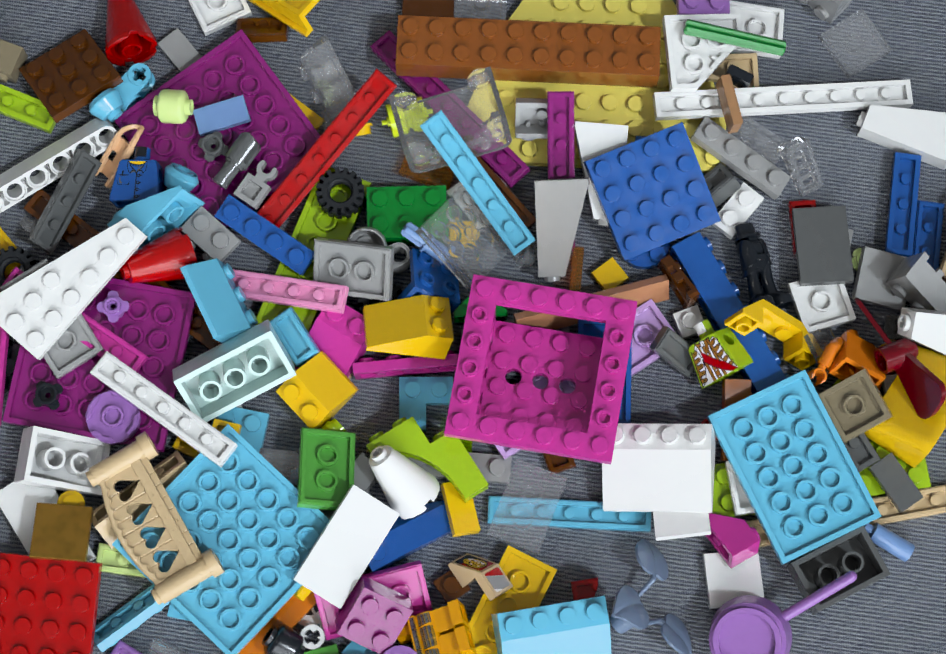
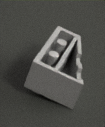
[886,252,946,312]

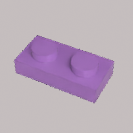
[676,0,730,15]

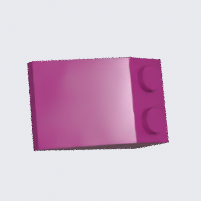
[295,305,366,377]

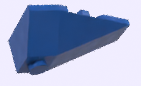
[368,500,451,572]

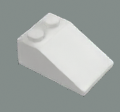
[14,426,111,496]

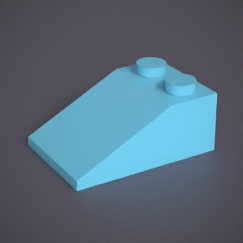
[107,185,205,249]

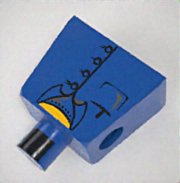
[109,146,165,208]

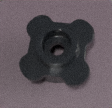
[33,381,63,410]

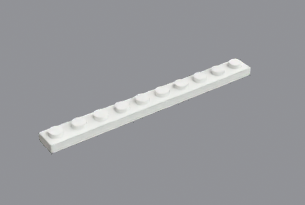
[653,79,913,121]

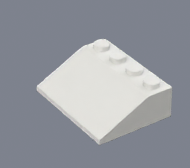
[602,423,716,513]

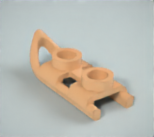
[95,124,145,188]

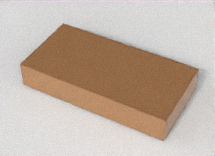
[716,74,743,134]

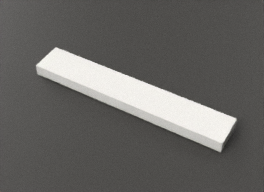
[90,351,238,468]

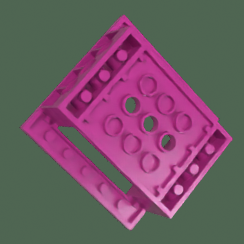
[444,274,638,465]

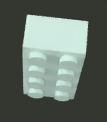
[172,319,296,422]

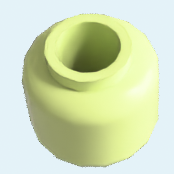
[153,89,194,124]

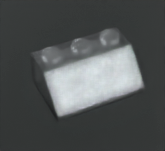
[298,35,356,126]

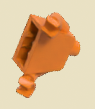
[807,329,886,391]

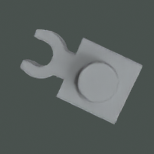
[233,160,278,210]

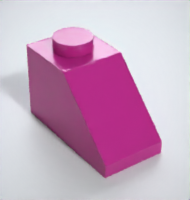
[705,513,760,569]

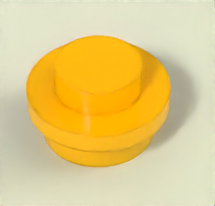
[57,490,85,506]

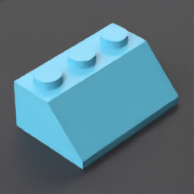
[180,258,258,343]

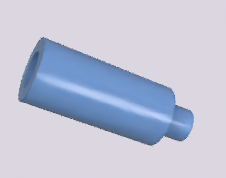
[864,523,915,562]

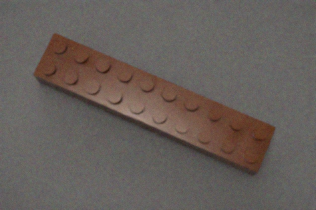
[395,15,661,88]

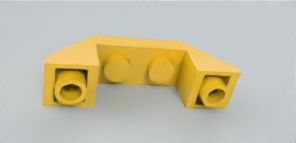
[724,299,821,371]

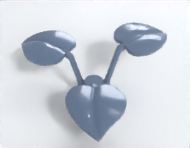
[610,538,692,654]

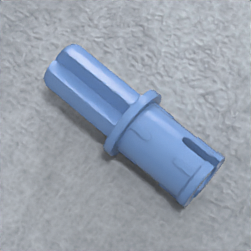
[401,222,452,265]

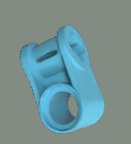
[113,63,156,112]

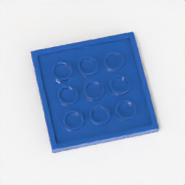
[583,122,721,261]

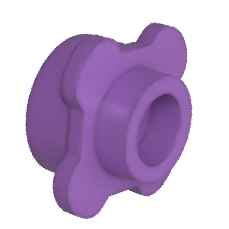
[97,291,130,323]

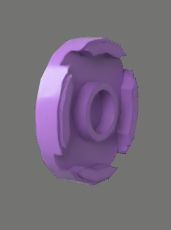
[85,390,141,445]

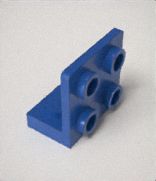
[397,248,460,313]

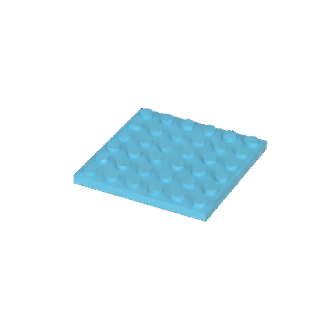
[112,424,330,654]

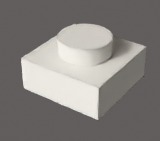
[672,305,704,339]

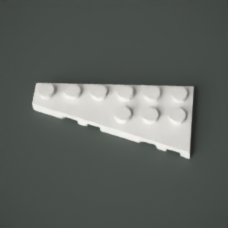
[0,218,148,360]

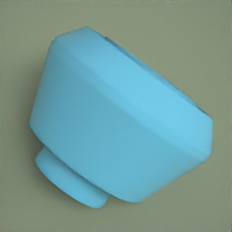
[89,88,124,122]
[164,163,199,192]

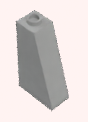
[534,178,589,282]

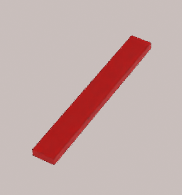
[257,68,397,228]

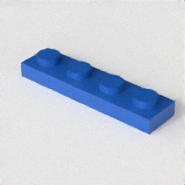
[884,152,922,257]
[215,194,314,276]

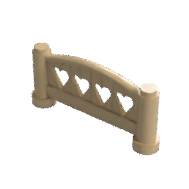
[85,431,225,605]

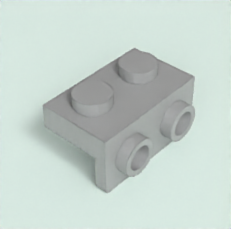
[515,98,547,141]
[181,206,241,262]

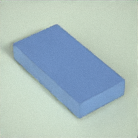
[193,95,251,137]

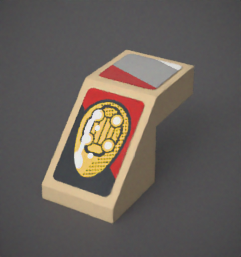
[448,553,513,601]

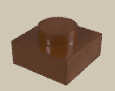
[433,570,471,605]

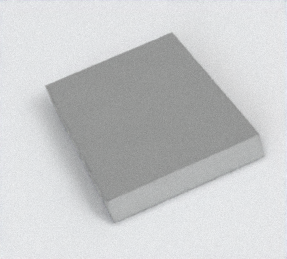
[313,237,394,301]

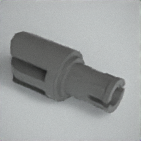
[212,132,261,190]

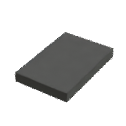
[791,205,854,286]

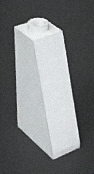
[856,105,946,170]
[574,121,628,226]
[897,307,946,355]

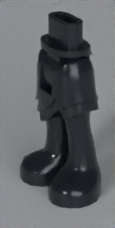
[735,223,795,309]

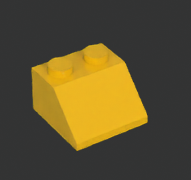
[276,351,359,429]

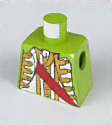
[688,319,753,389]

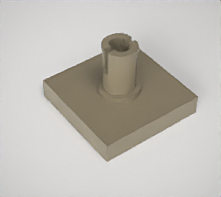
[818,368,893,443]

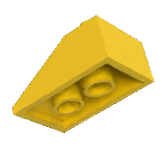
[363,295,454,360]

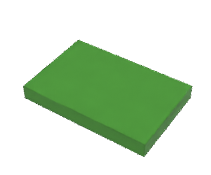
[297,427,356,511]

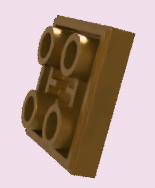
[29,503,93,562]

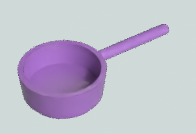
[709,571,857,654]

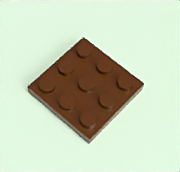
[19,29,123,123]

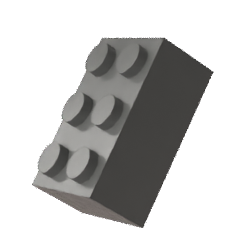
[787,525,890,615]

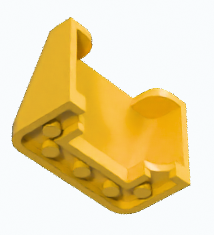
[864,344,946,468]

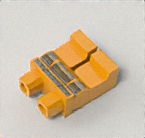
[397,599,477,654]

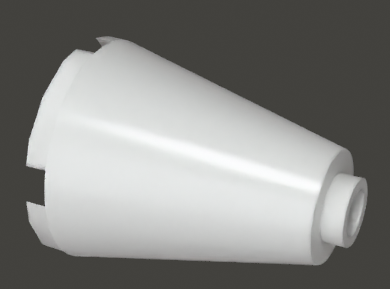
[369,445,440,519]

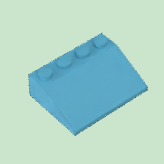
[491,596,612,654]

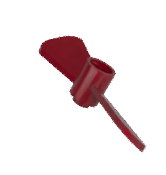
[854,297,946,419]

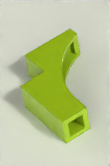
[366,416,489,503]

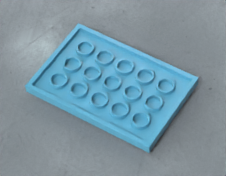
[707,370,881,565]

